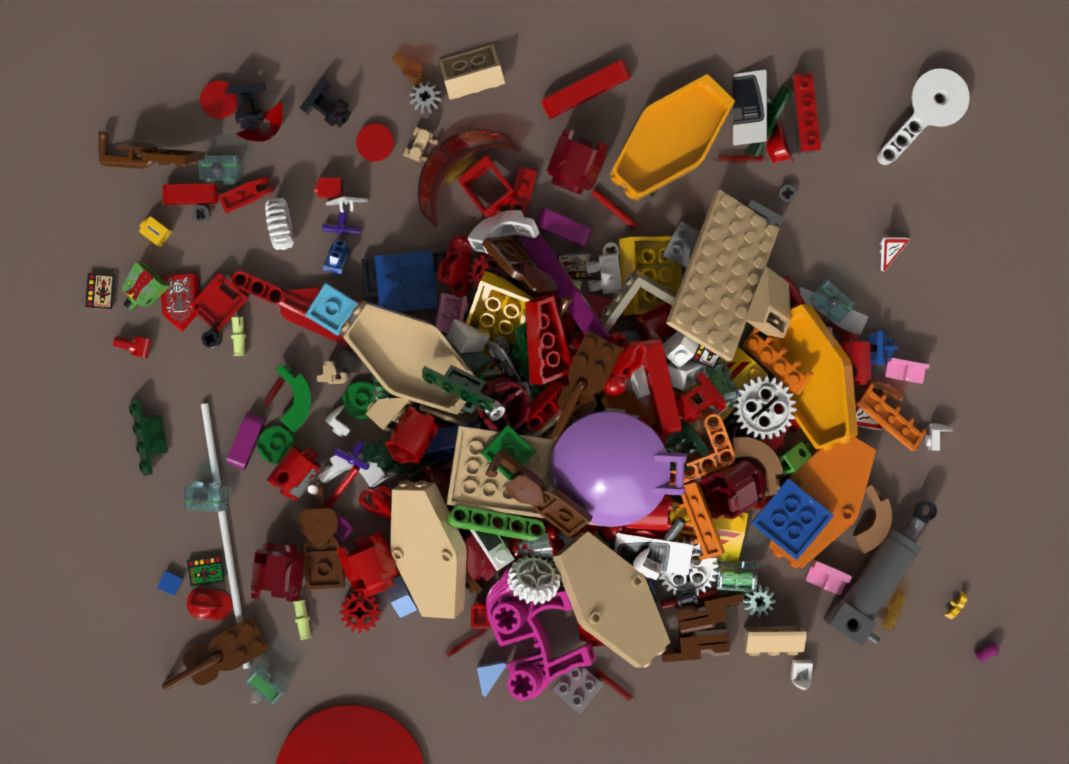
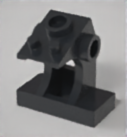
[299,78,351,128]
[224,83,267,130]

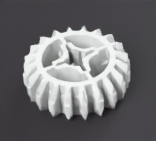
[265,198,294,250]
[507,555,560,605]

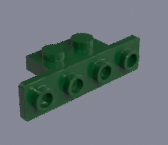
[745,86,793,157]
[509,322,548,400]
[422,365,495,412]
[129,399,168,476]

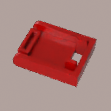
[189,273,248,332]

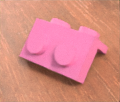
[435,293,469,334]

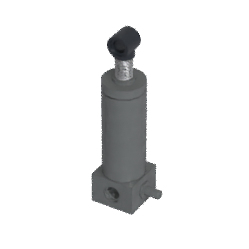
[823,500,937,647]

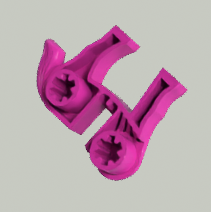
[486,566,597,701]

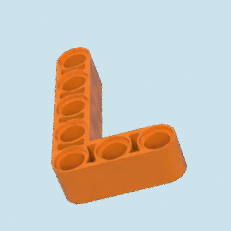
[670,409,735,485]

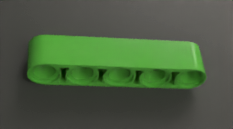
[447,506,545,541]

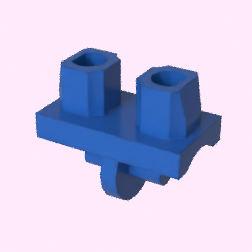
[323,240,350,274]
[867,331,899,366]

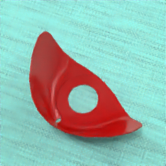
[237,102,283,142]

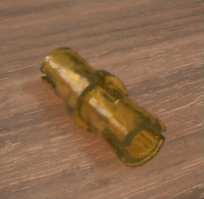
[442,155,478,185]
[882,591,907,631]

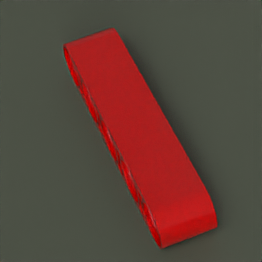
[540,59,633,119]
[640,337,681,436]

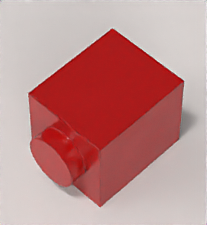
[314,178,343,199]

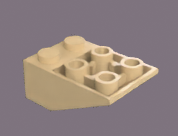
[745,267,791,338]

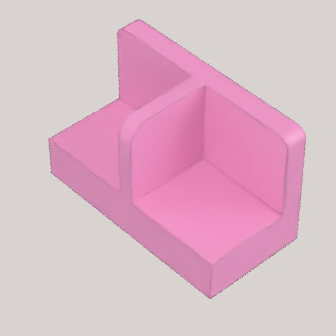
[884,358,929,384]
[805,559,852,595]

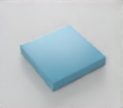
[305,283,359,336]

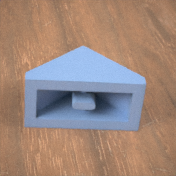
[386,575,418,618]
[477,660,507,697]

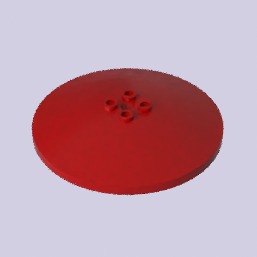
[276,704,425,764]

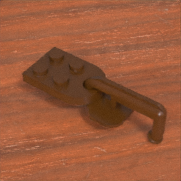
[98,131,205,169]
[482,236,573,319]
[551,330,623,441]
[485,450,593,537]
[299,479,345,590]
[162,616,270,690]

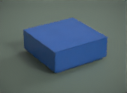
[157,570,184,596]

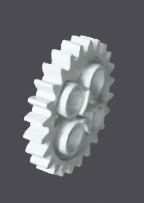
[732,376,797,440]
[658,537,718,596]

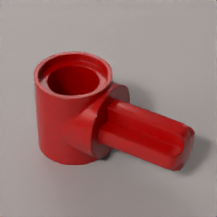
[113,336,152,358]

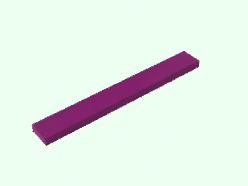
[518,232,611,340]

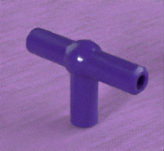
[322,210,361,235]
[334,441,370,470]

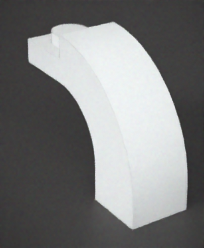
[468,210,539,254]
[318,452,390,487]

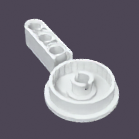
[877,69,970,165]

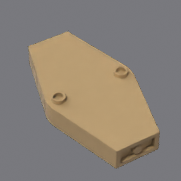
[340,301,474,414]
[390,480,467,619]
[553,531,670,668]

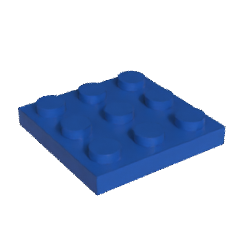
[374,251,438,312]
[751,478,834,560]

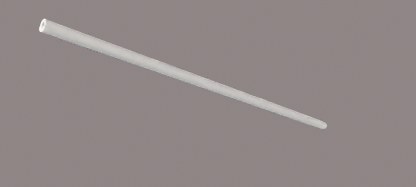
[201,403,251,669]

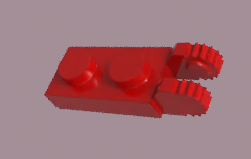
[509,166,538,217]
[218,176,275,214]

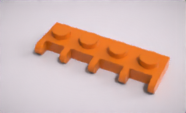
[742,328,814,395]
[855,383,927,451]
[678,480,725,560]

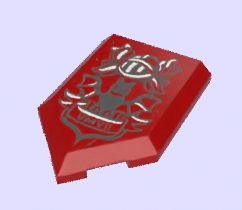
[160,274,200,332]

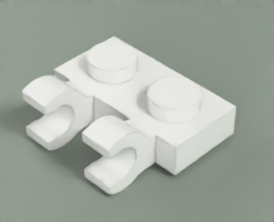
[586,253,622,294]

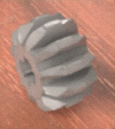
[409,81,442,114]

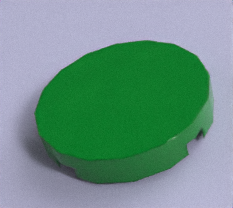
[342,381,381,419]
[257,426,296,464]

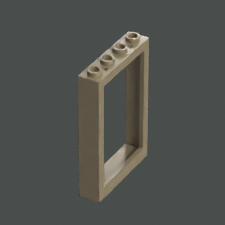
[600,270,707,393]

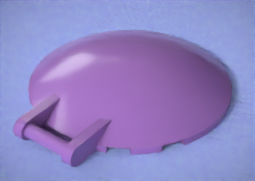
[551,411,687,527]

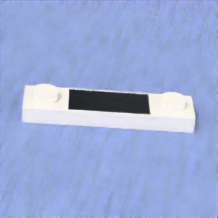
[455,506,515,571]

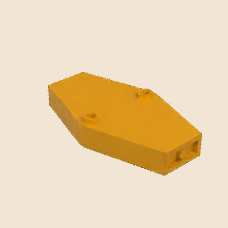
[610,74,735,201]
[771,304,858,451]

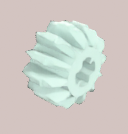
[743,584,776,617]

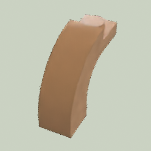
[730,437,783,496]
[853,484,892,554]

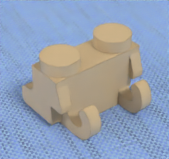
[403,127,439,163]
[317,361,348,384]

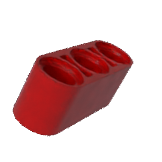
[162,184,218,205]
[523,380,565,432]

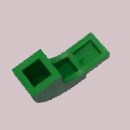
[275,363,311,433]

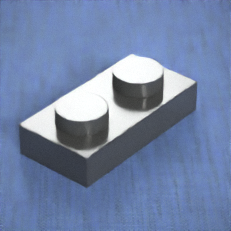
[746,200,784,226]

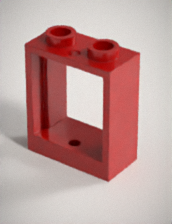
[457,155,518,218]

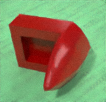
[471,601,491,629]

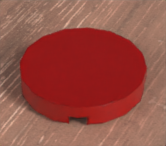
[200,81,237,119]
[356,124,394,162]

